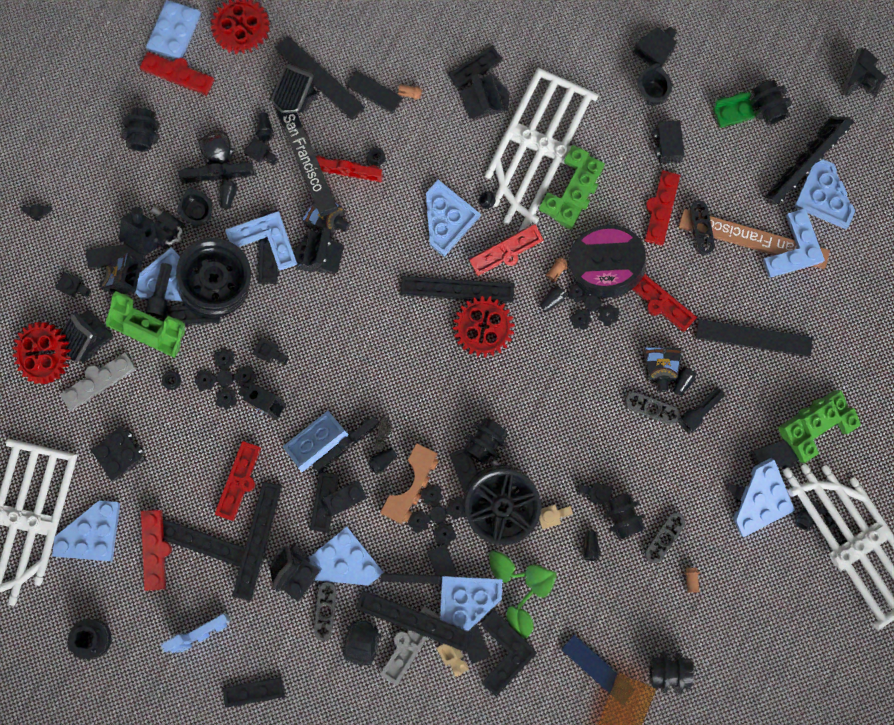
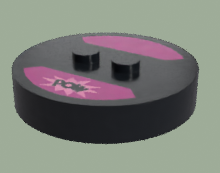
[569,225,646,298]

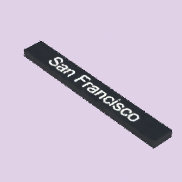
[274,105,338,217]

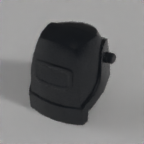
[636,63,673,106]
[198,130,235,164]
[177,188,213,228]
[344,621,382,666]

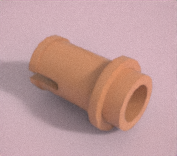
[398,84,422,100]
[546,257,568,282]
[684,568,700,593]

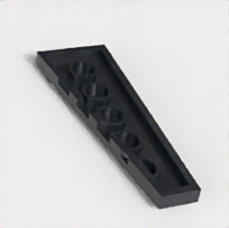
[764,116,854,205]

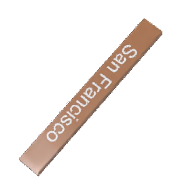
[678,209,830,269]

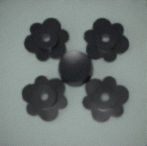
[568,283,620,330]
[194,349,256,409]
[408,485,466,545]

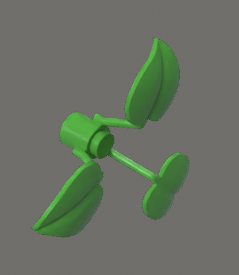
[489,550,556,639]

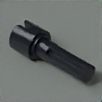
[146,263,172,317]
[678,388,724,433]

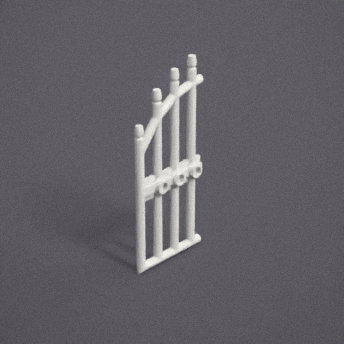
[485,67,599,232]
[0,439,78,606]
[783,464,894,630]

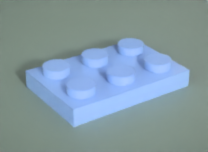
[146,0,201,59]
[283,411,348,472]

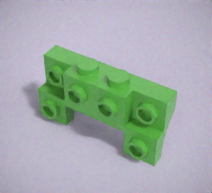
[539,145,605,230]
[106,291,185,358]
[778,390,861,463]

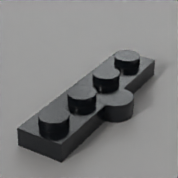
[178,161,256,184]
[313,416,380,473]

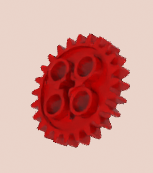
[210,0,270,55]
[453,296,515,358]
[12,322,71,384]

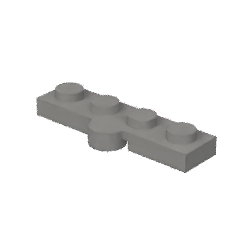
[60,353,137,411]
[380,606,440,686]

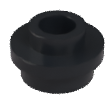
[367,148,386,166]
[479,191,496,209]
[162,371,182,390]

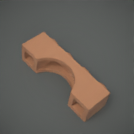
[380,443,439,525]

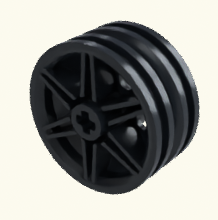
[176,238,251,318]
[464,465,541,545]

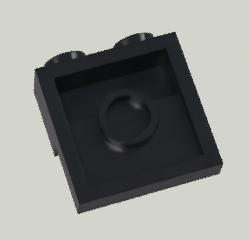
[91,427,146,482]

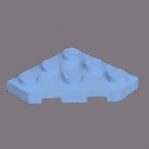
[794,159,855,229]
[426,180,481,257]
[135,247,202,301]
[733,458,795,537]
[52,501,120,562]
[309,527,384,586]
[440,576,502,630]

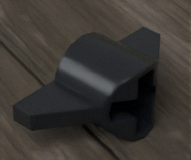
[21,205,52,221]
[727,483,745,502]

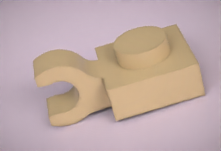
[539,505,573,529]
[436,644,469,677]

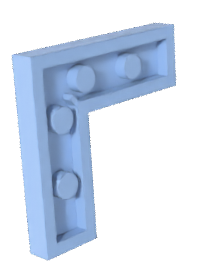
[763,208,825,278]
[225,211,297,270]
[161,614,231,653]

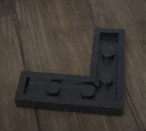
[480,610,537,697]

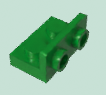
[712,92,756,128]

